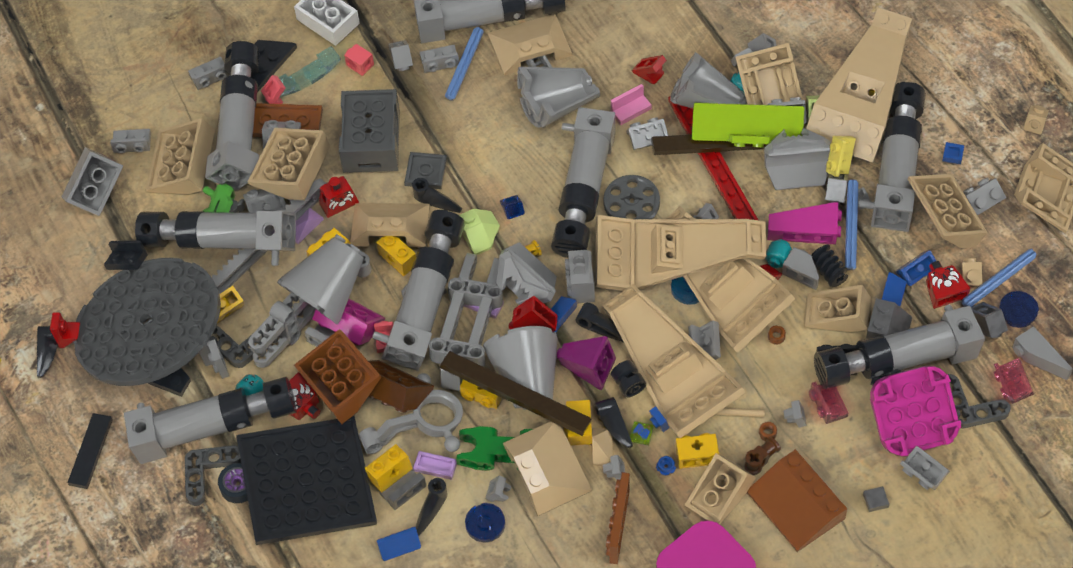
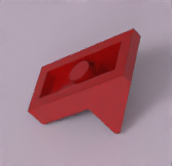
[631,55,667,84]
[50,312,80,348]

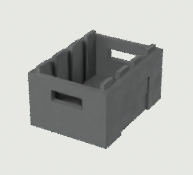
[339,89,400,173]

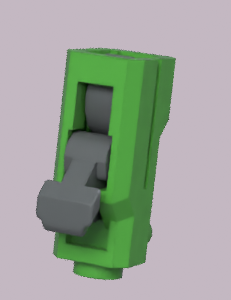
[203,184,245,213]

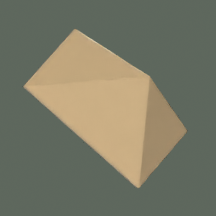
[592,428,613,466]

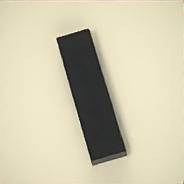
[67,413,113,489]

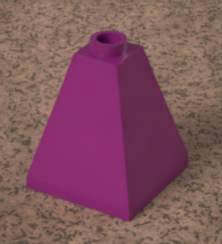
[556,336,616,390]

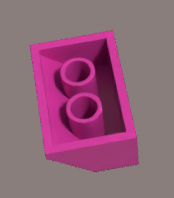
[312,299,385,345]

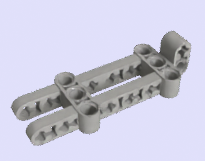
[248,244,371,368]
[429,253,503,391]

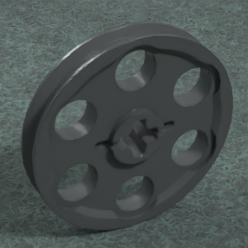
[604,175,660,219]

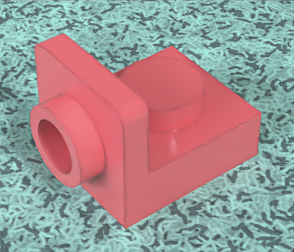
[261,75,286,104]
[374,321,393,353]

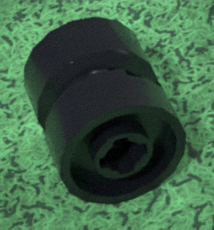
[611,360,646,398]

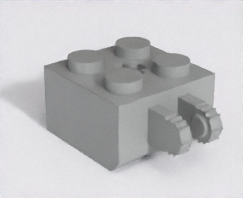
[565,250,595,304]

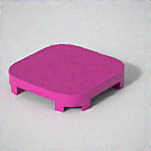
[870,366,961,456]
[656,520,756,568]

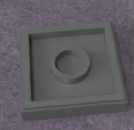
[404,152,447,189]

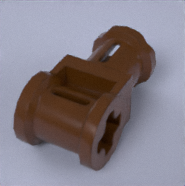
[744,437,781,475]

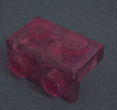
[993,358,1034,404]
[809,382,849,424]

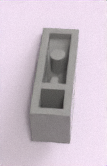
[1012,326,1073,380]

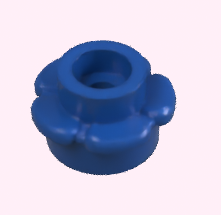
[656,456,676,475]

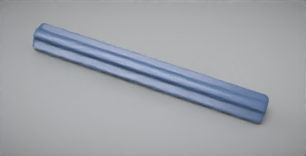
[445,27,484,101]
[845,180,858,270]
[962,249,1037,307]

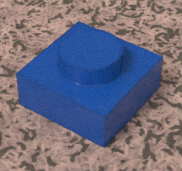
[942,142,964,165]
[649,406,669,432]

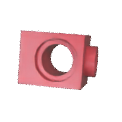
[344,44,374,76]

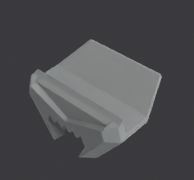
[764,128,831,190]
[497,242,557,305]

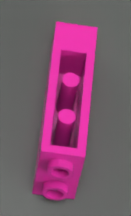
[767,202,842,245]

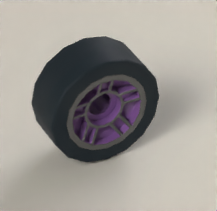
[218,463,248,504]

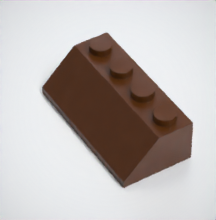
[368,360,434,413]

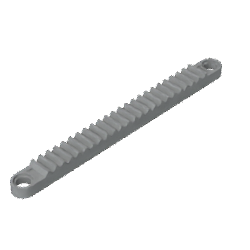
[212,178,327,294]

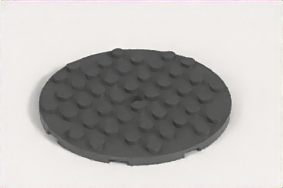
[73,258,221,386]

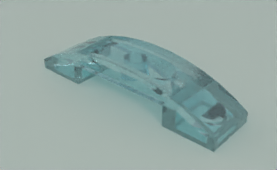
[279,46,341,97]

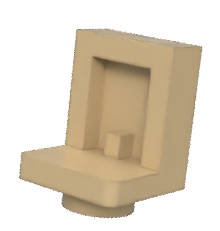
[1024,105,1049,135]
[959,258,982,285]

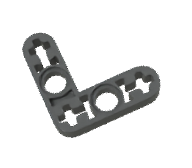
[209,325,274,368]
[948,374,1011,429]
[185,445,241,506]

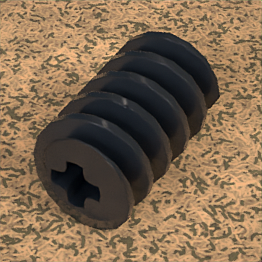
[811,244,848,288]

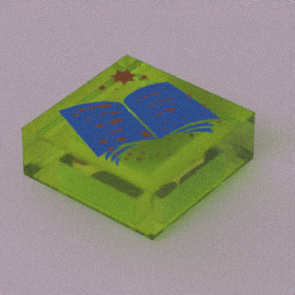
[630,421,654,446]

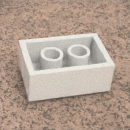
[294,0,360,46]

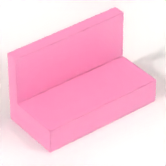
[611,84,652,125]

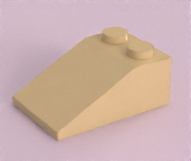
[805,285,871,332]
[685,453,756,525]

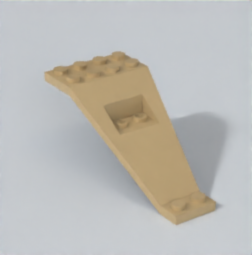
[806,7,913,163]
[666,206,795,353]
[595,215,766,291]
[602,284,746,438]

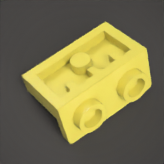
[826,136,856,177]

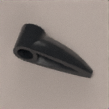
[412,178,462,213]
[576,302,623,342]
[37,326,58,378]
[594,397,633,448]
[416,478,448,536]

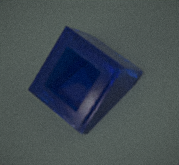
[500,195,525,219]

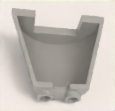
[670,52,747,109]
[517,67,600,128]
[277,234,364,325]
[483,326,558,410]

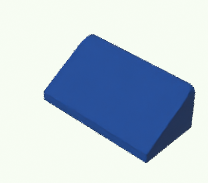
[896,250,936,286]
[882,272,907,307]
[551,296,577,333]
[377,527,421,561]

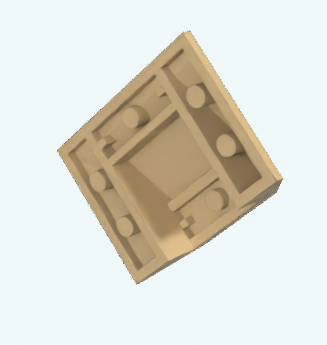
[488,14,572,76]
[735,43,807,114]
[1014,143,1073,233]
[350,203,430,247]
[503,421,592,516]

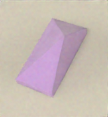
[295,208,324,244]

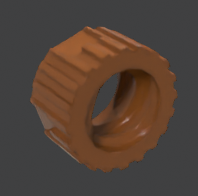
[768,325,786,345]
[759,422,777,441]

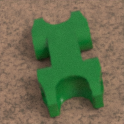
[456,426,533,471]

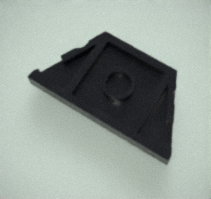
[252,40,297,93]

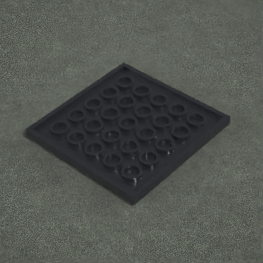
[236,416,377,545]

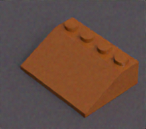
[294,329,381,424]
[747,449,847,552]

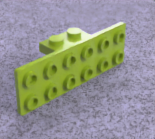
[692,103,805,147]

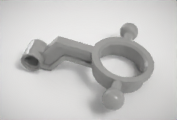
[359,373,463,454]

